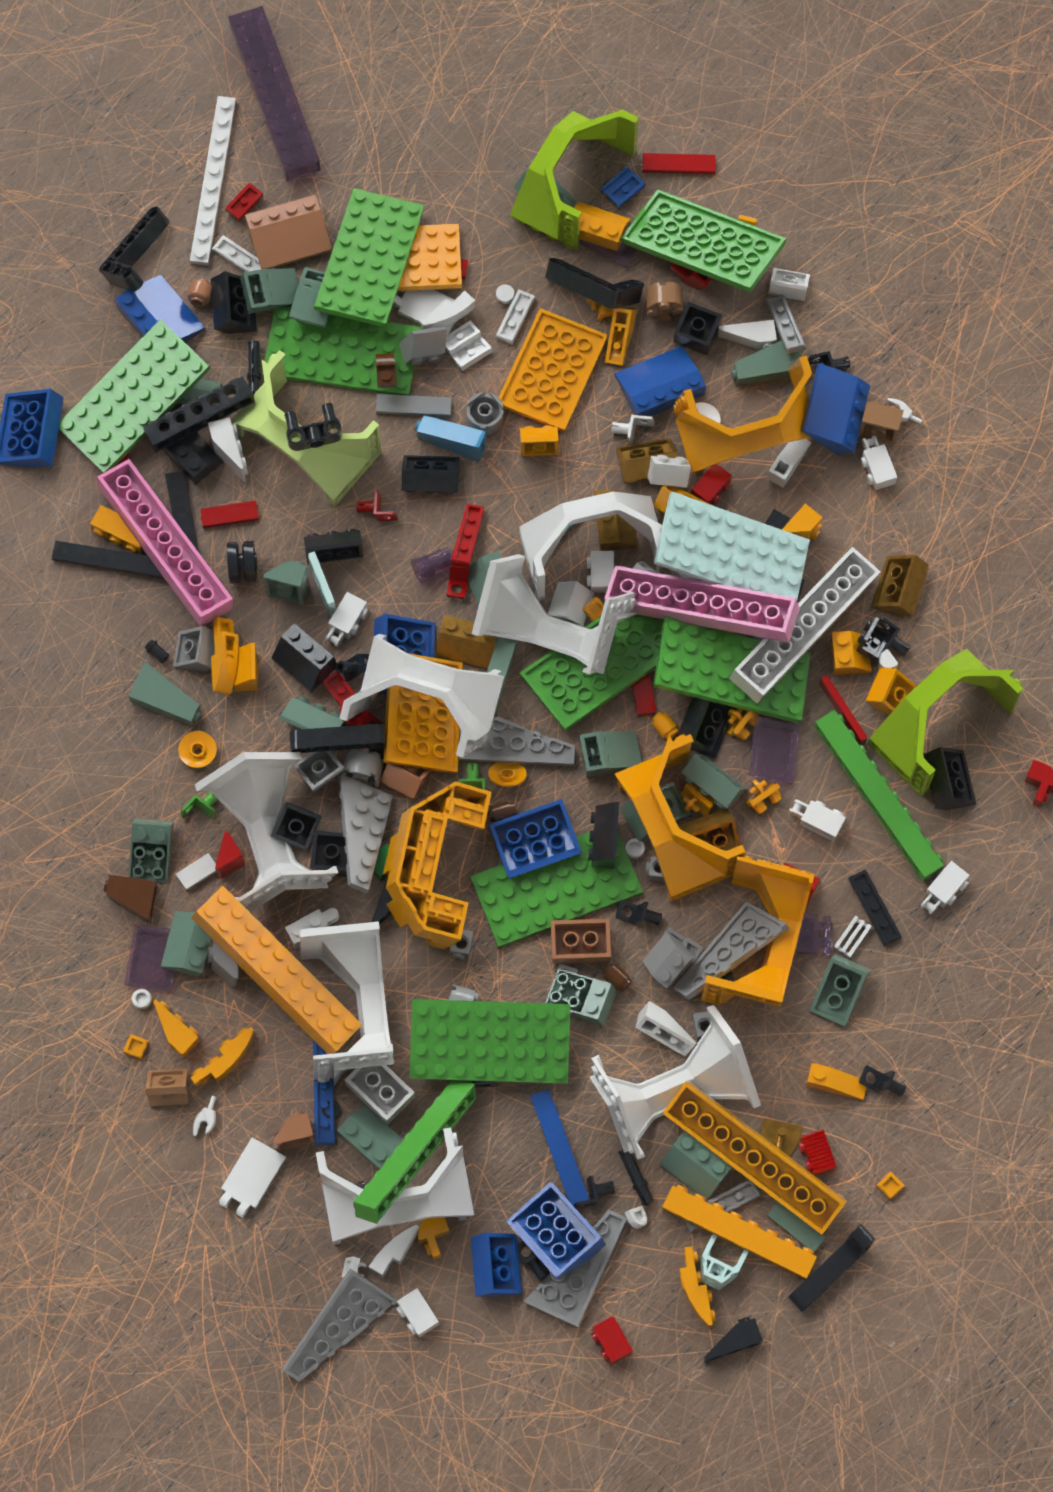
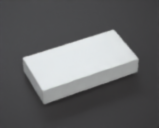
[176,853,216,891]

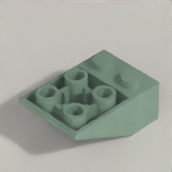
[289,267,330,328]
[241,268,298,314]
[579,731,642,778]
[129,818,174,883]
[545,968,617,1027]

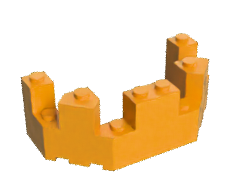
[383,781,492,950]

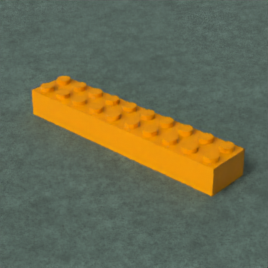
[191,886,362,1054]
[662,1080,847,1235]

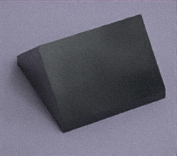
[271,801,322,850]

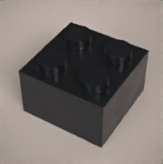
[673,302,722,355]
[310,831,347,877]

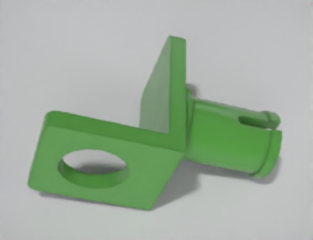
[459,763,485,790]
[181,792,218,819]

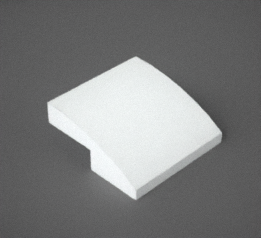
[445,320,493,371]

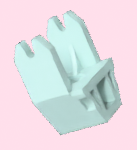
[700,1233,749,1290]

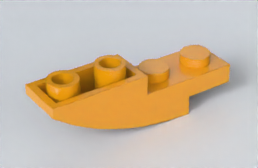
[211,616,239,695]
[190,1026,255,1088]
[679,1246,716,1328]

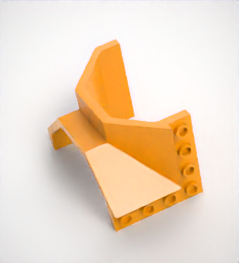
[673,355,812,473]
[615,734,745,902]
[701,855,814,1007]

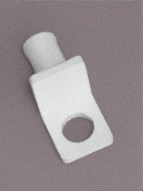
[611,415,655,445]

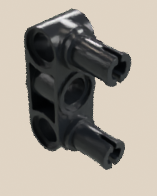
[284,403,342,451]

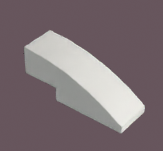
[421,291,475,330]
[369,1225,419,1278]

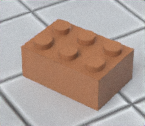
[551,919,611,964]

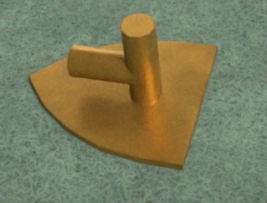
[761,1118,802,1156]

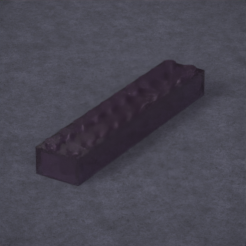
[228,6,321,181]

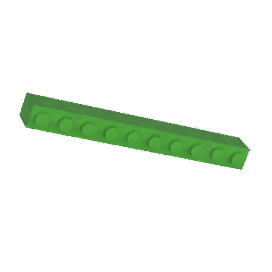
[814,710,944,883]
[353,1080,476,1224]

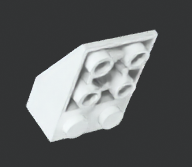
[208,417,248,482]

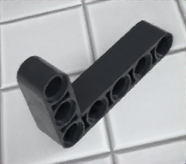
[99,206,169,291]
[545,258,644,309]
[290,724,386,759]
[788,1224,876,1312]

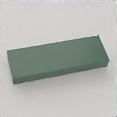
[767,1202,826,1252]

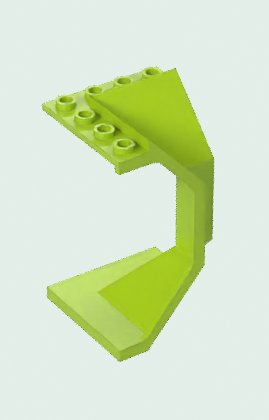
[510,110,639,249]
[868,649,1023,797]

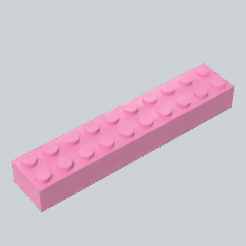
[97,459,233,627]
[604,566,800,642]

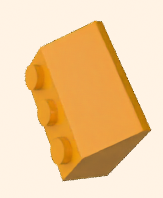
[574,201,630,252]

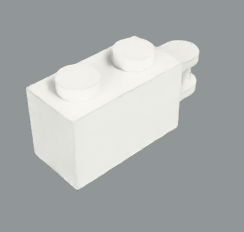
[860,435,897,491]
[325,592,369,647]
[789,799,846,842]
[920,861,969,915]
[285,908,339,950]

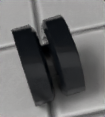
[227,541,258,584]

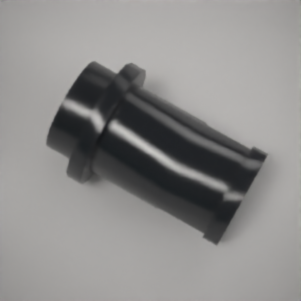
[145,640,169,663]

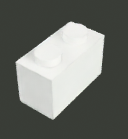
[647,455,691,488]
[587,551,614,593]
[396,1288,439,1338]

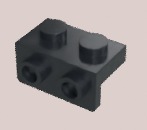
[856,616,891,662]

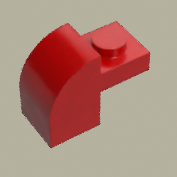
[670,263,712,289]
[1025,760,1053,807]

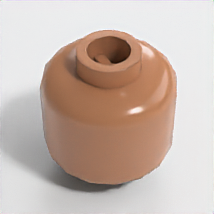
[187,279,212,307]

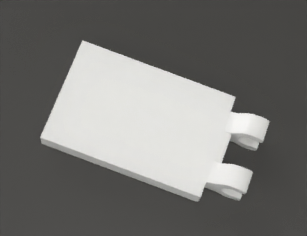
[393,290,456,335]
[219,1137,286,1218]

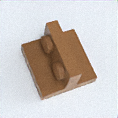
[146,1069,189,1106]

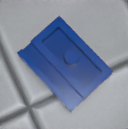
[601,166,645,209]

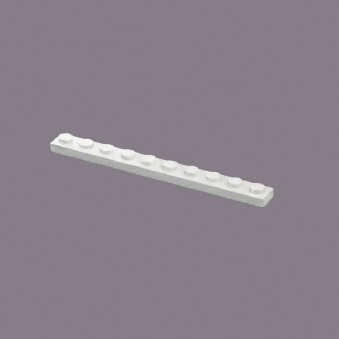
[190,96,236,266]

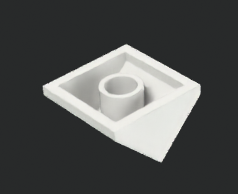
[769,268,810,301]
[548,581,594,627]

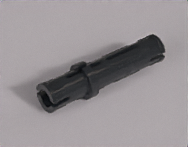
[247,340,261,395]
[618,1149,654,1206]

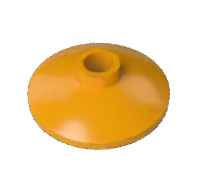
[178,731,217,768]
[488,763,527,787]

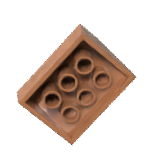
[245,195,332,269]

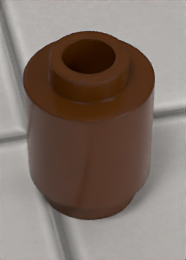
[488,801,517,822]
[603,964,632,992]

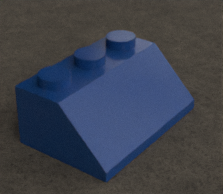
[471,1233,522,1297]

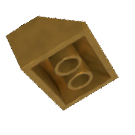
[616,438,677,483]
[593,489,638,551]
[871,555,929,616]
[435,615,498,670]
[678,808,741,851]

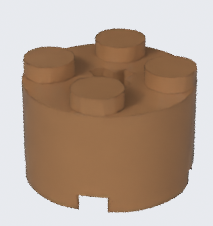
[646,282,684,321]

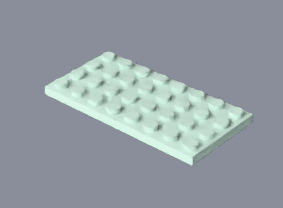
[654,492,810,600]

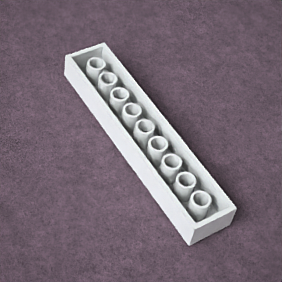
[729,547,880,704]

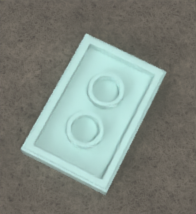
[308,551,336,616]

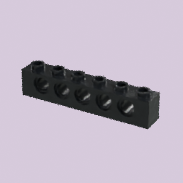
[143,376,255,453]

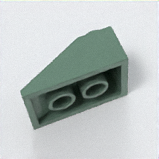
[620,782,692,842]
[809,954,871,1026]

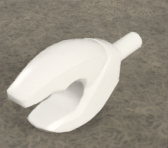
[887,398,923,424]
[193,1096,216,1137]

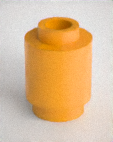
[652,712,679,740]

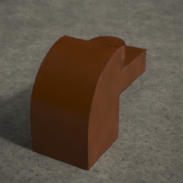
[376,353,396,388]

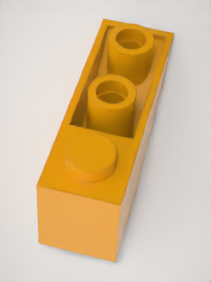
[90,505,143,554]
[153,999,200,1058]

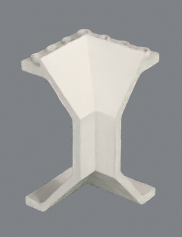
[519,491,662,602]
[472,554,637,674]
[339,634,504,757]
[195,752,338,912]
[300,922,394,1086]
[590,1005,761,1159]
[316,1127,474,1245]

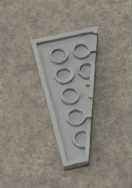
[459,717,575,766]
[338,774,393,893]
[673,901,789,1000]
[523,1210,627,1328]
[281,1269,398,1382]

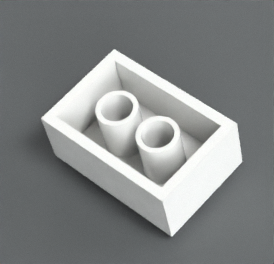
[345,1065,415,1125]

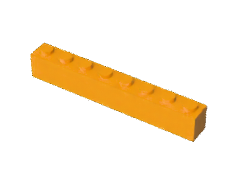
[662,1185,817,1280]

